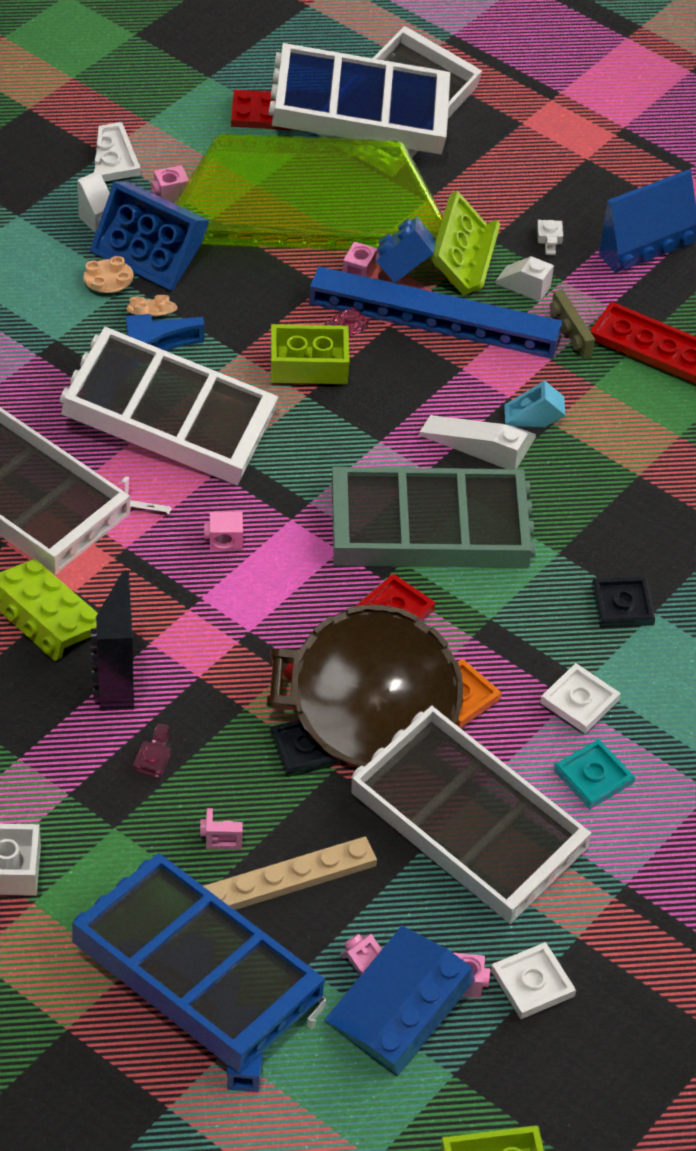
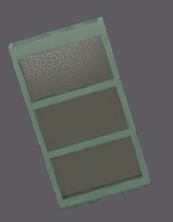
[331,467,536,568]

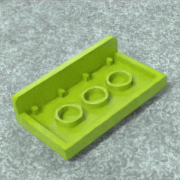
[431,191,500,296]
[0,558,98,661]

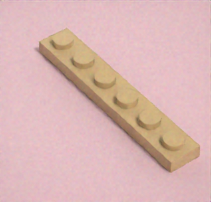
[204,836,377,918]

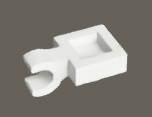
[537,220,563,255]

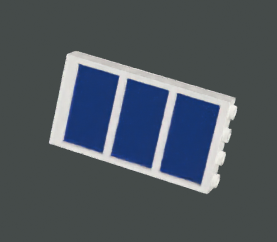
[268,43,450,154]

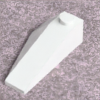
[419,415,536,469]

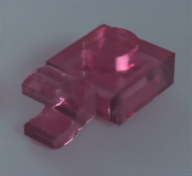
[324,307,368,337]
[133,723,171,778]

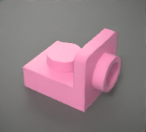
[200,808,242,849]
[340,934,382,976]

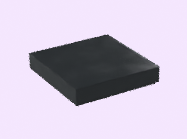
[591,577,655,628]
[270,720,342,778]

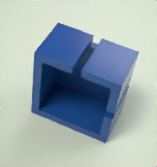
[376,216,435,283]

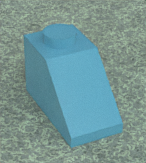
[504,380,565,427]

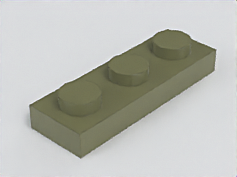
[550,289,595,359]

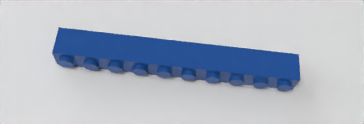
[309,266,562,359]

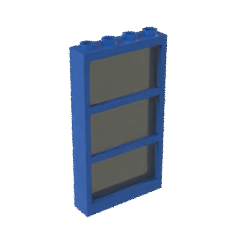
[72,852,325,1073]

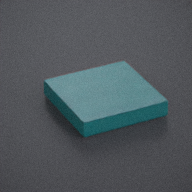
[553,739,636,809]

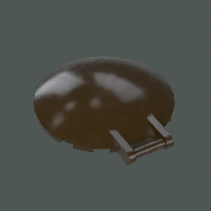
[266,605,463,770]

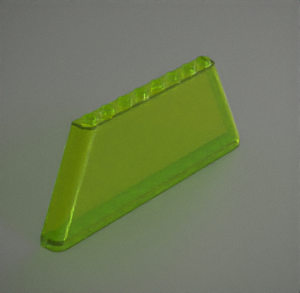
[174,133,443,250]

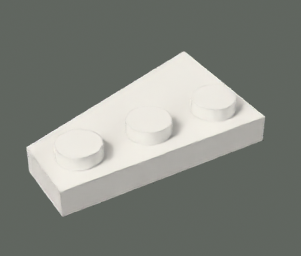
[94,122,141,181]

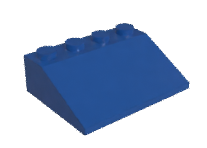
[599,169,696,273]
[90,182,210,290]
[324,926,475,1076]

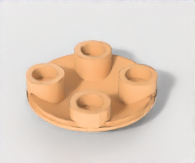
[83,256,134,293]
[126,295,177,318]

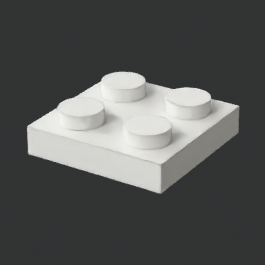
[540,663,621,733]
[491,942,576,1019]

